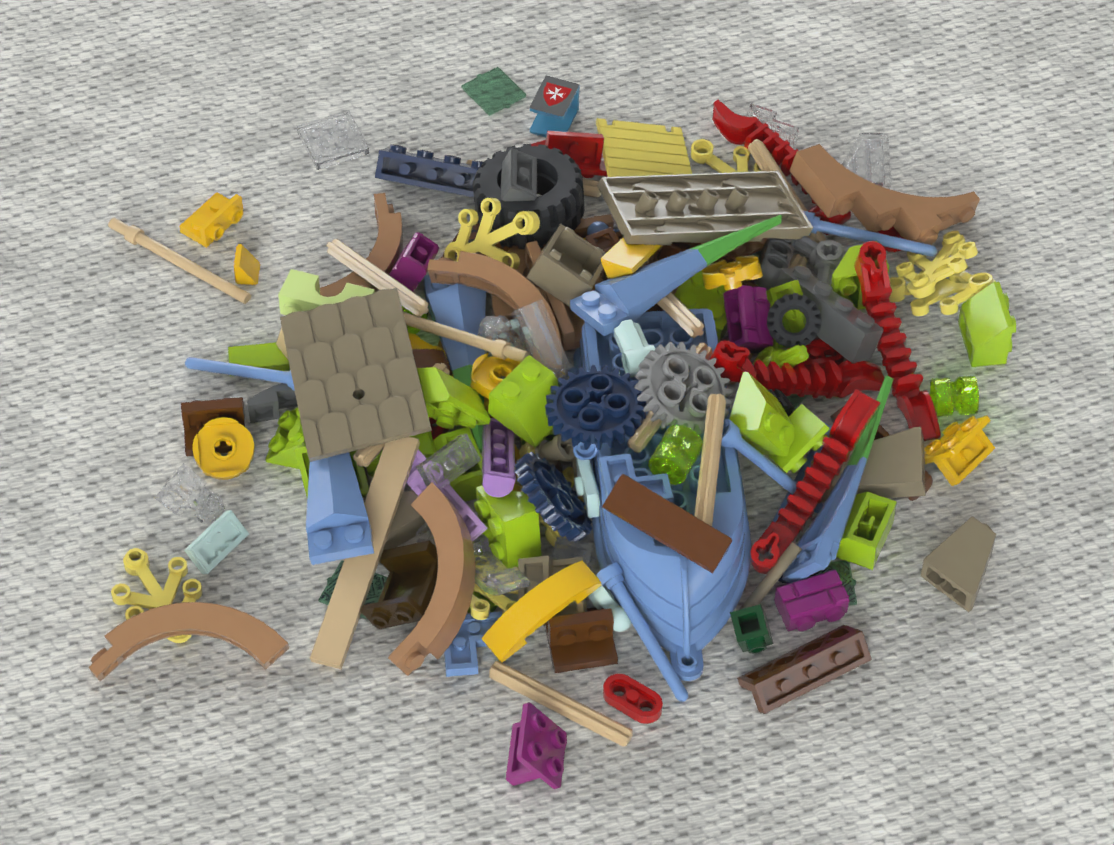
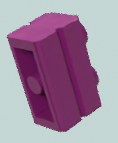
[389,232,440,292]
[723,285,773,353]
[774,569,849,632]

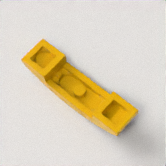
[482,560,602,663]

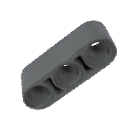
[753,238,796,291]

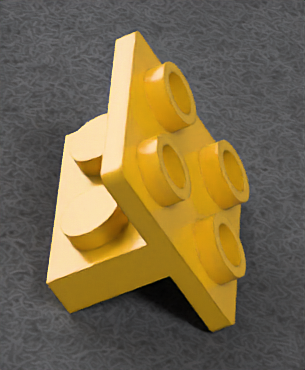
[925,415,995,486]

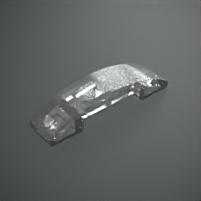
[472,533,530,596]

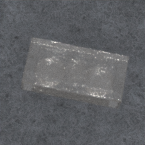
[416,434,481,490]

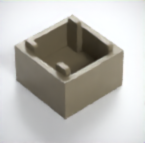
[526,224,605,307]

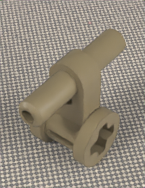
[535,433,577,478]

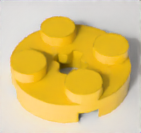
[702,256,763,290]
[470,353,521,399]
[193,417,255,480]

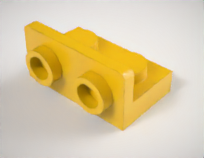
[179,192,244,248]

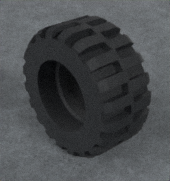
[473,144,585,249]

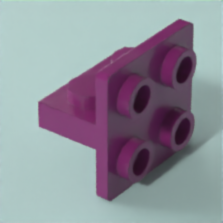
[505,702,567,789]

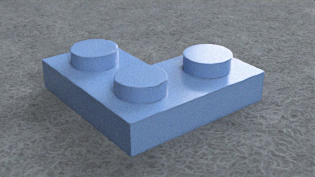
[599,453,673,513]
[444,612,502,677]

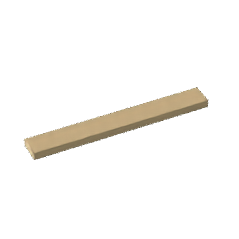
[310,437,420,670]

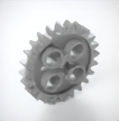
[635,342,733,438]

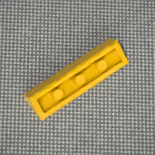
[601,238,662,279]

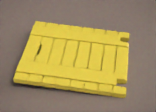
[596,118,692,177]

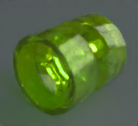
[930,376,979,417]
[648,425,703,485]

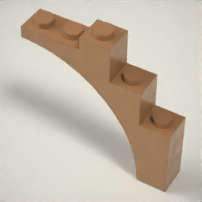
[790,144,980,245]

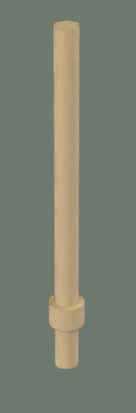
[108,217,251,304]
[403,312,530,362]

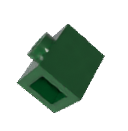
[730,604,774,654]

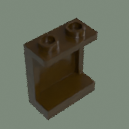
[360,540,438,629]

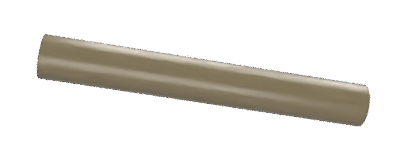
[739,542,802,610]

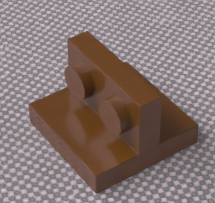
[181,397,245,456]
[544,607,618,673]

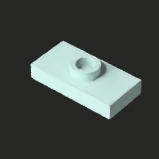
[574,457,600,518]
[184,510,249,574]

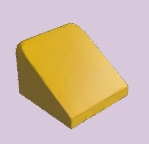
[234,244,260,285]

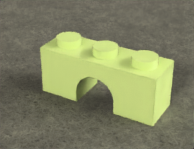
[278,269,375,315]

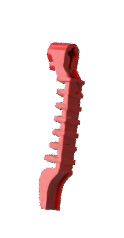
[712,99,851,235]
[854,241,941,441]
[708,341,885,399]
[751,389,880,574]

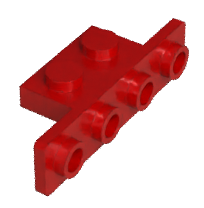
[545,131,608,178]

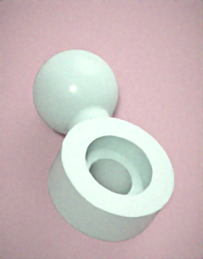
[588,586,632,632]

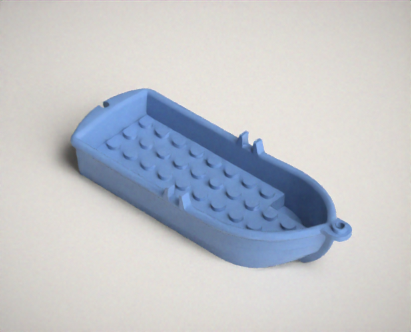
[573,309,751,681]

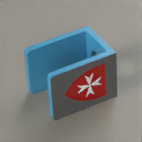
[530,75,580,137]

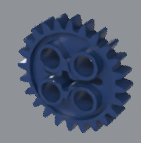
[545,365,647,450]
[514,452,593,543]

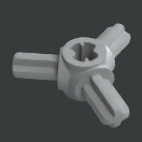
[794,236,865,286]

